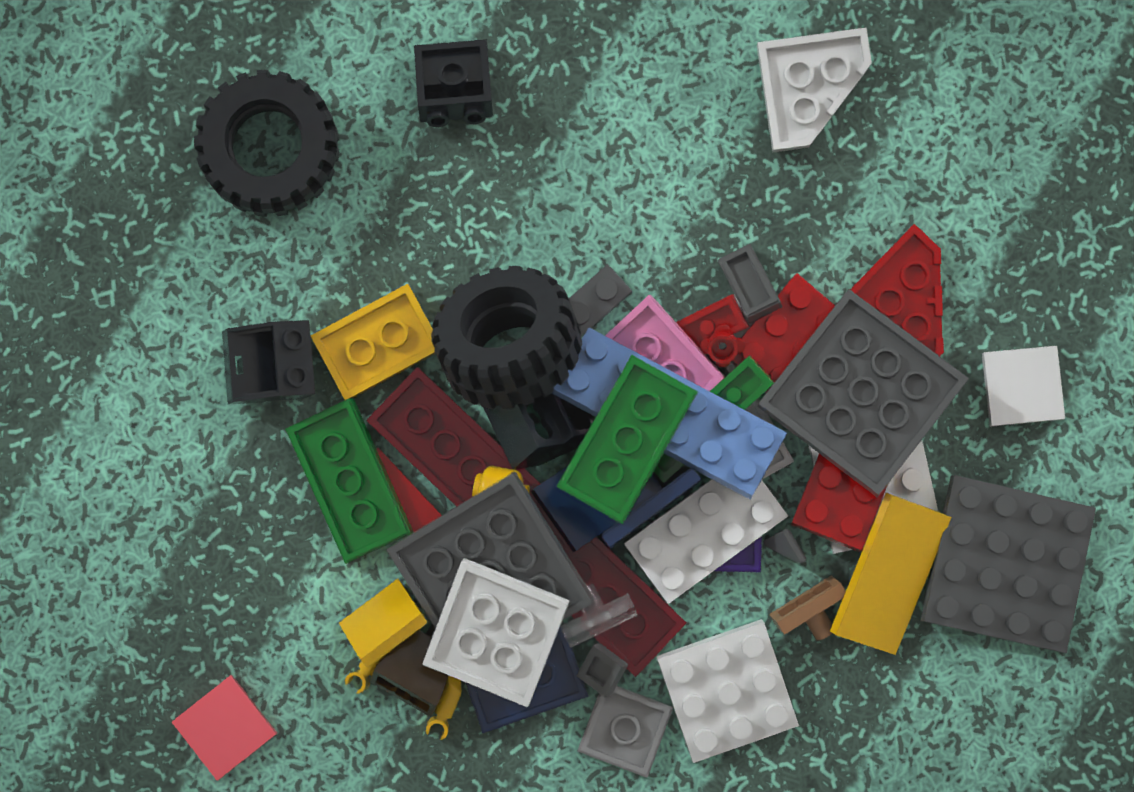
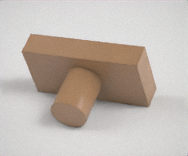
[769,575,846,640]

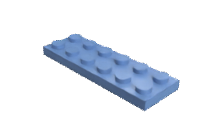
[552,328,787,500]

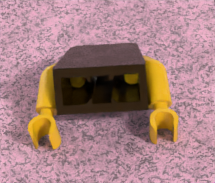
[345,624,462,740]

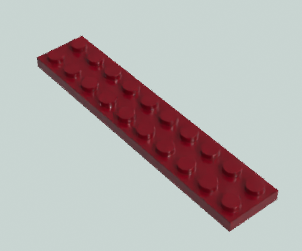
[366,367,687,677]

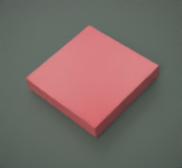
[172,675,278,781]

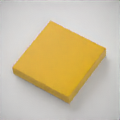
[339,578,428,668]

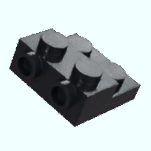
[414,39,493,127]

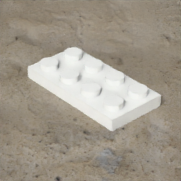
[624,480,788,604]

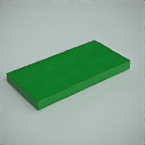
[556,355,698,524]
[285,398,413,564]

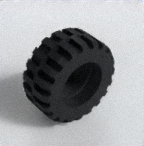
[194,70,339,217]
[431,266,582,410]

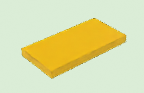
[830,493,952,655]

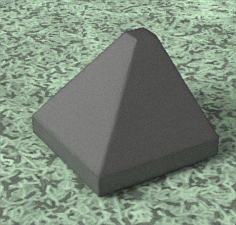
[763,528,806,564]

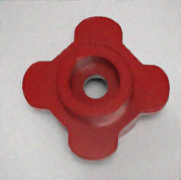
[700,324,745,368]

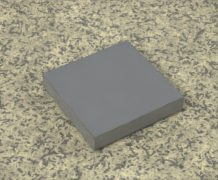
[577,686,674,778]

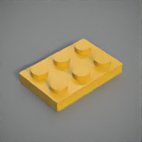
[311,284,436,400]

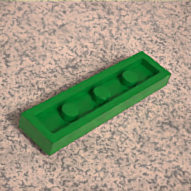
[654,355,775,483]

